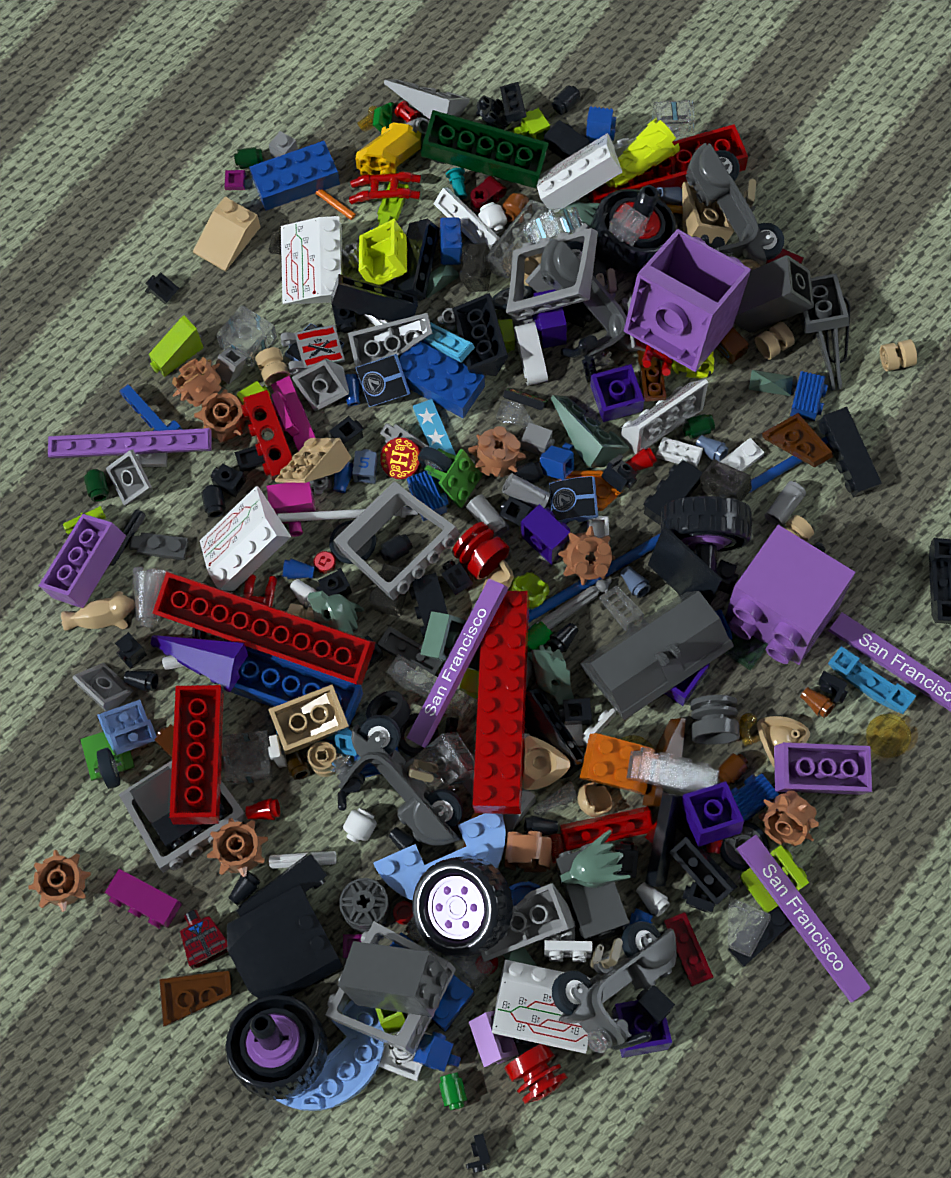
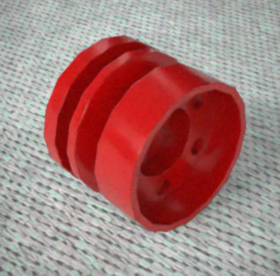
[452,522,510,580]
[504,1044,568,1105]

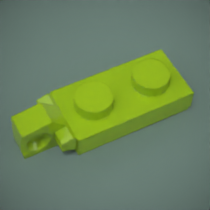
[377,182,410,226]

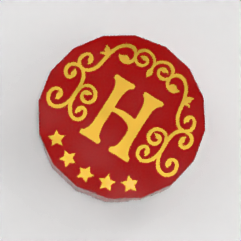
[380,437,421,480]

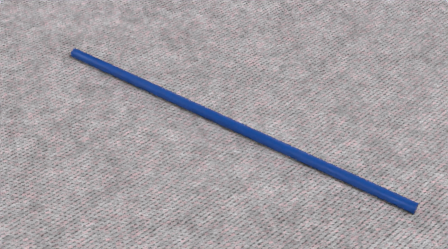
[529,436,828,622]

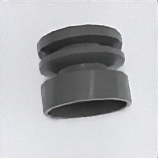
[690,695,740,745]
[340,878,391,933]

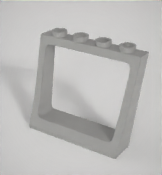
[506,227,598,319]
[334,481,460,600]
[119,761,247,873]
[325,921,456,1055]

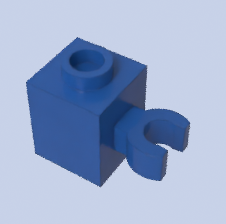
[540,443,574,480]
[413,1032,461,1072]

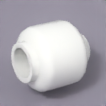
[478,202,508,234]
[343,807,377,843]

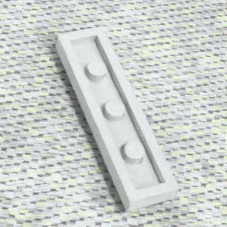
[433,188,501,255]

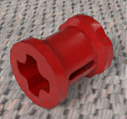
[394,101,421,123]

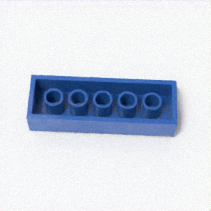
[223,646,363,729]

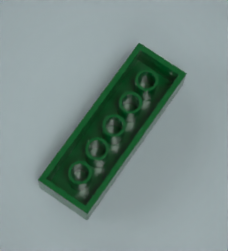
[421,110,548,189]

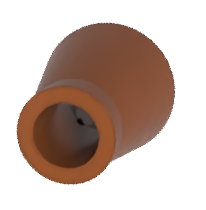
[800,687,835,718]

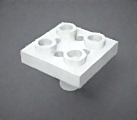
[544,921,592,962]
[379,1032,432,1081]

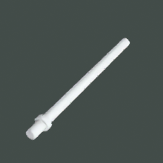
[277,506,418,522]

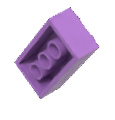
[39,514,126,608]
[774,742,872,795]

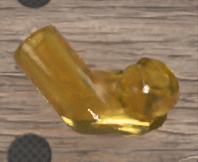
[357,106,378,131]
[739,713,757,747]

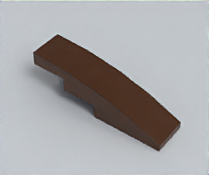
[642,718,685,807]

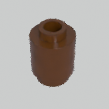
[715,753,749,786]

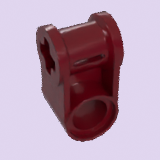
[470,175,507,213]

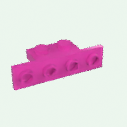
[271,376,316,452]

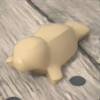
[61,591,136,631]

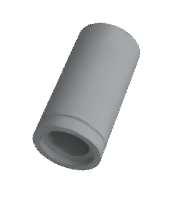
[502,473,550,509]
[764,481,806,527]
[466,494,509,538]

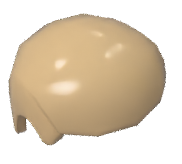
[577,782,613,817]

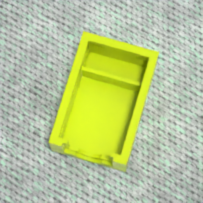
[359,219,407,286]

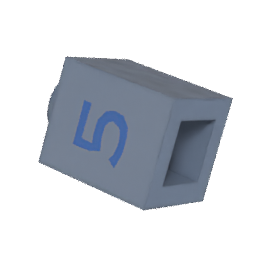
[352,449,378,484]

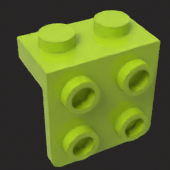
[740,845,809,913]

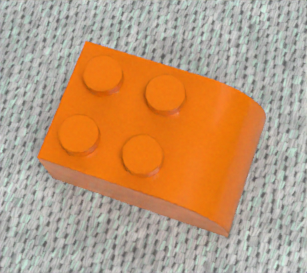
[580,733,656,795]

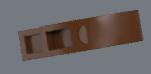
[637,350,666,401]

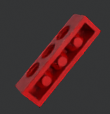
[241,390,292,480]

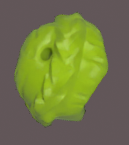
[508,572,550,609]

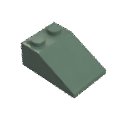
[420,611,481,671]

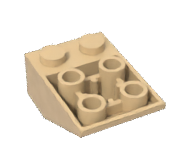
[275,438,352,483]

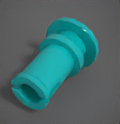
[446,168,468,200]

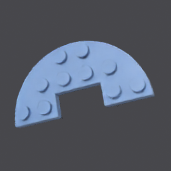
[373,813,506,900]
[276,1000,385,1111]

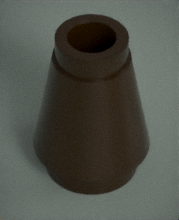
[286,750,310,780]

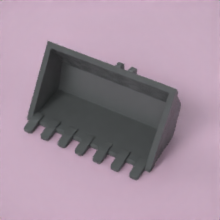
[579,591,734,720]

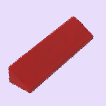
[560,806,653,851]

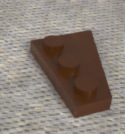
[762,413,833,467]
[159,971,233,1027]

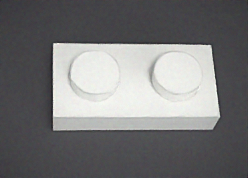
[718,438,764,480]

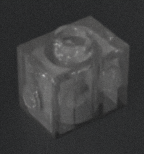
[609,203,649,246]

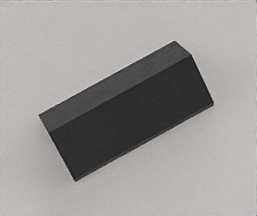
[452,293,508,376]

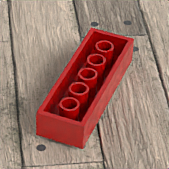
[169,685,224,825]

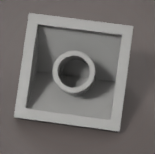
[292,358,349,411]
[106,449,154,506]
[73,662,134,712]

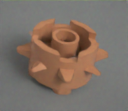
[172,357,221,407]
[194,389,249,442]
[468,426,526,477]
[558,526,615,585]
[758,791,819,846]
[207,818,268,877]
[28,850,91,912]

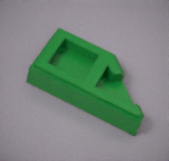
[373,102,394,132]

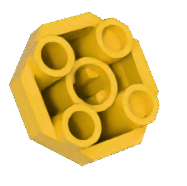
[355,122,422,175]

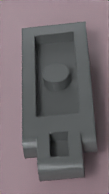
[129,533,189,560]

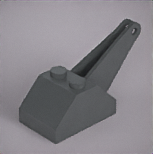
[799,273,849,391]

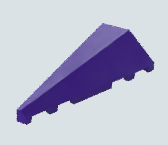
[151,635,248,692]

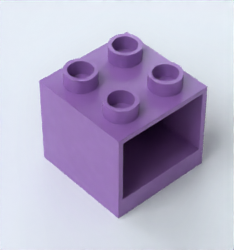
[624,229,751,372]
[725,525,855,665]

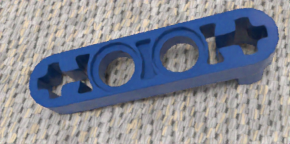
[119,384,183,431]

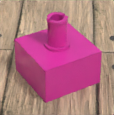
[266,482,316,537]

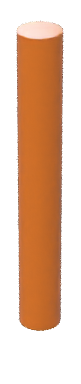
[315,189,356,220]

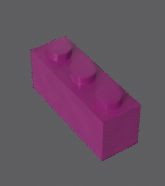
[105,869,182,929]

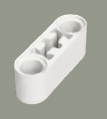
[514,322,548,386]

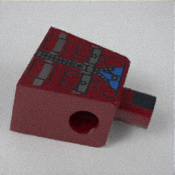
[180,910,228,970]

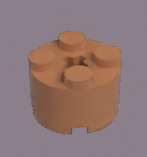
[504,831,552,873]

